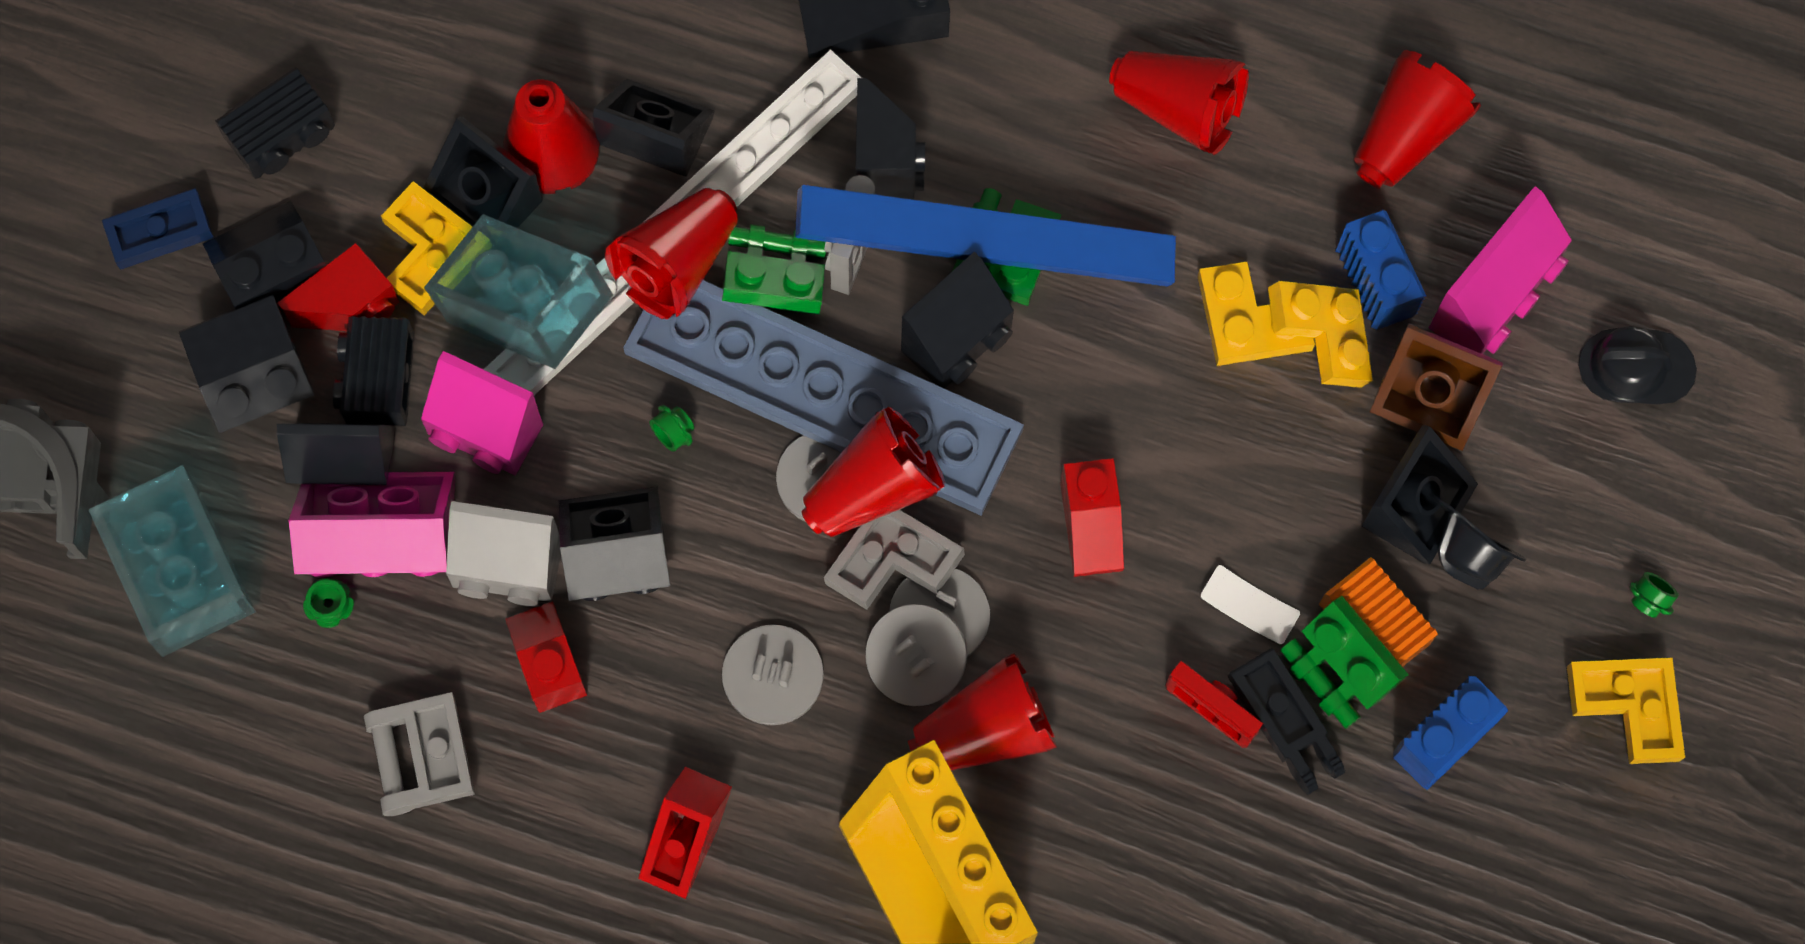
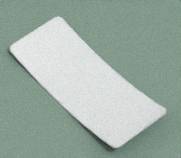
[1201,565,1300,644]

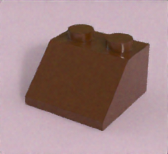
[1370,324,1503,451]

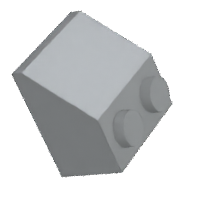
[446,501,561,606]

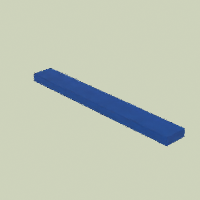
[795,185,1176,287]

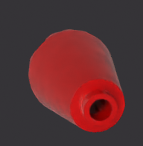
[1354,50,1481,189]
[1109,51,1249,155]
[503,79,599,194]
[605,188,738,319]
[801,407,945,537]
[908,653,1057,771]

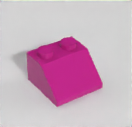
[421,351,543,476]

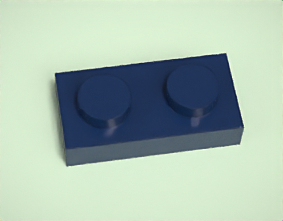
[102,188,214,270]

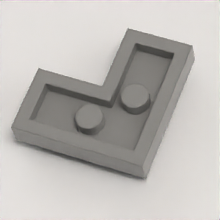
[824,510,965,610]

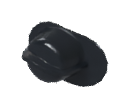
[1578,326,1697,405]
[1429,493,1526,590]

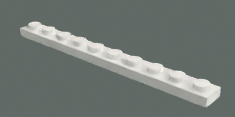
[484,50,862,395]

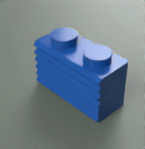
[1336,210,1426,330]
[1393,676,1508,790]

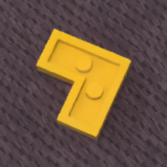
[381,181,489,316]
[1198,262,1315,366]
[1268,281,1373,388]
[1567,658,1685,764]

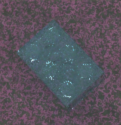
[424,214,613,369]
[88,465,256,657]

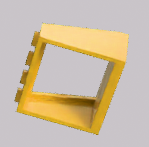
[839,740,1038,944]

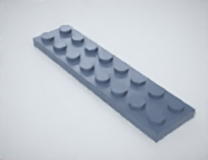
[623,280,1024,516]

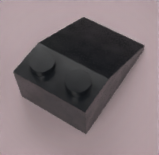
[798,0,950,58]

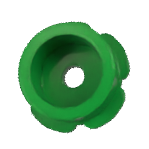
[649,405,695,452]
[1629,572,1679,618]
[303,579,354,628]

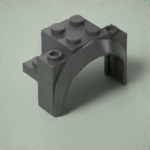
[0,399,109,559]

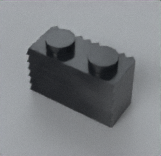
[215,67,335,179]
[333,316,414,426]

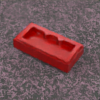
[1165,661,1263,748]

